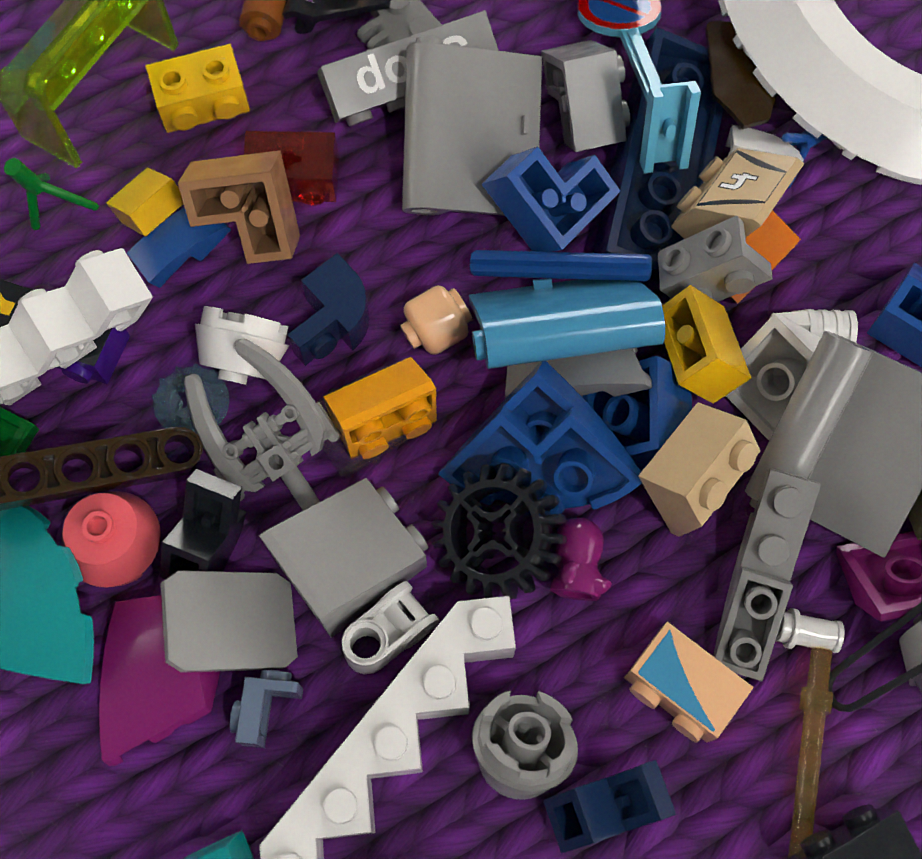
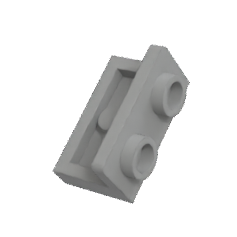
[658,216,773,302]

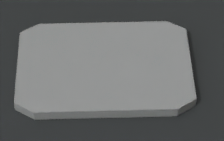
[161,571,298,672]

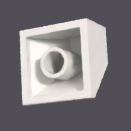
[726,313,821,441]

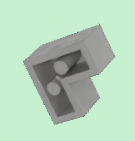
[542,40,630,152]

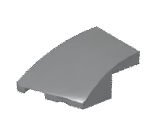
[505,348,652,397]

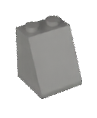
[259,478,429,638]

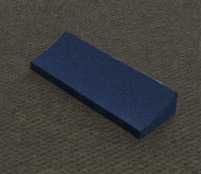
[592,27,723,281]

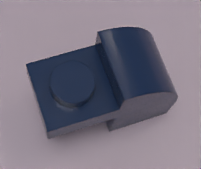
[288,253,369,366]
[543,760,677,854]

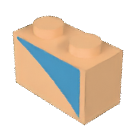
[624,622,754,743]

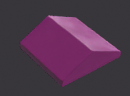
[836,531,922,621]

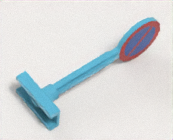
[578,0,701,173]

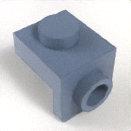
[230,670,303,748]

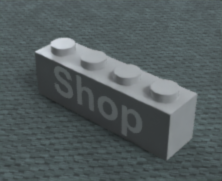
[318,10,499,127]

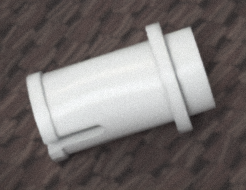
[775,608,844,653]

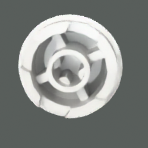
[195,306,289,385]

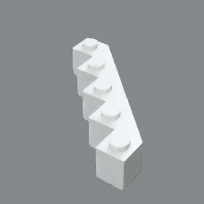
[0,248,153,405]
[260,596,516,859]

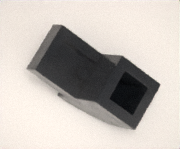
[160,469,246,580]

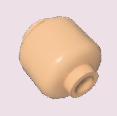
[400,285,473,355]

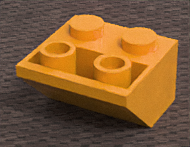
[323,357,437,461]

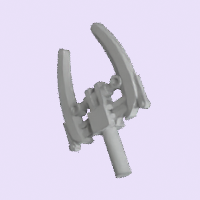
[184,339,341,511]

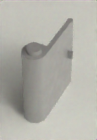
[402,36,542,216]
[745,330,922,558]

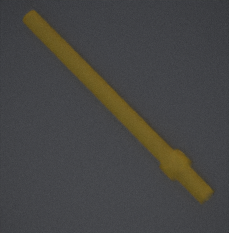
[788,648,833,858]

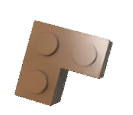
[178,150,300,264]

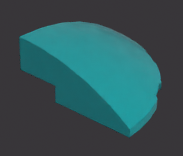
[0,506,94,684]

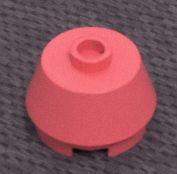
[61,491,161,587]

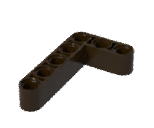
[0,427,202,511]

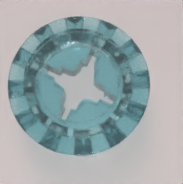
[152,363,230,434]

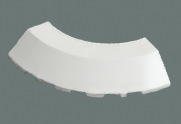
[718,0,922,185]

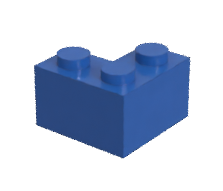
[481,146,621,252]

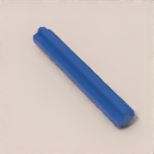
[470,250,652,281]

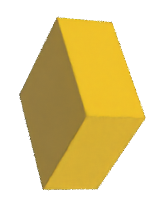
[106,167,184,237]

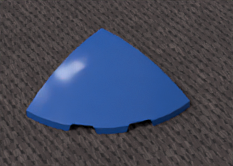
[438,361,642,515]

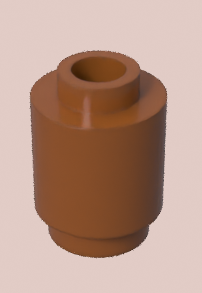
[239,0,286,41]

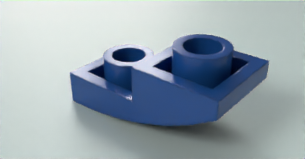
[127,208,232,288]

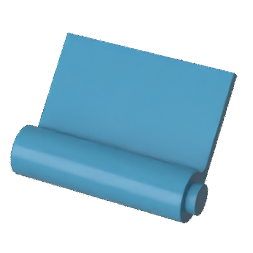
[469,278,665,369]

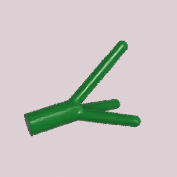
[4,158,99,230]

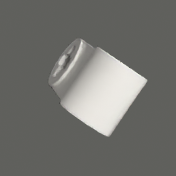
[342,581,440,674]

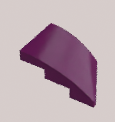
[99,595,220,766]

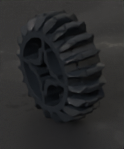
[431,463,567,600]

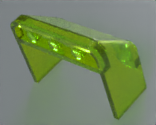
[0,0,179,168]

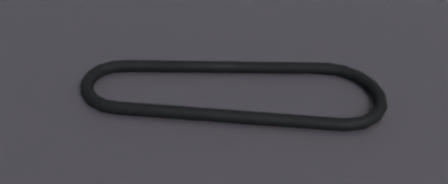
[825,602,922,712]

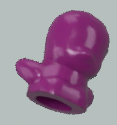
[550,518,612,601]

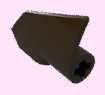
[705,21,777,129]

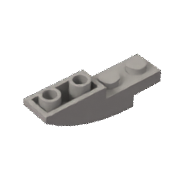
[713,468,821,681]

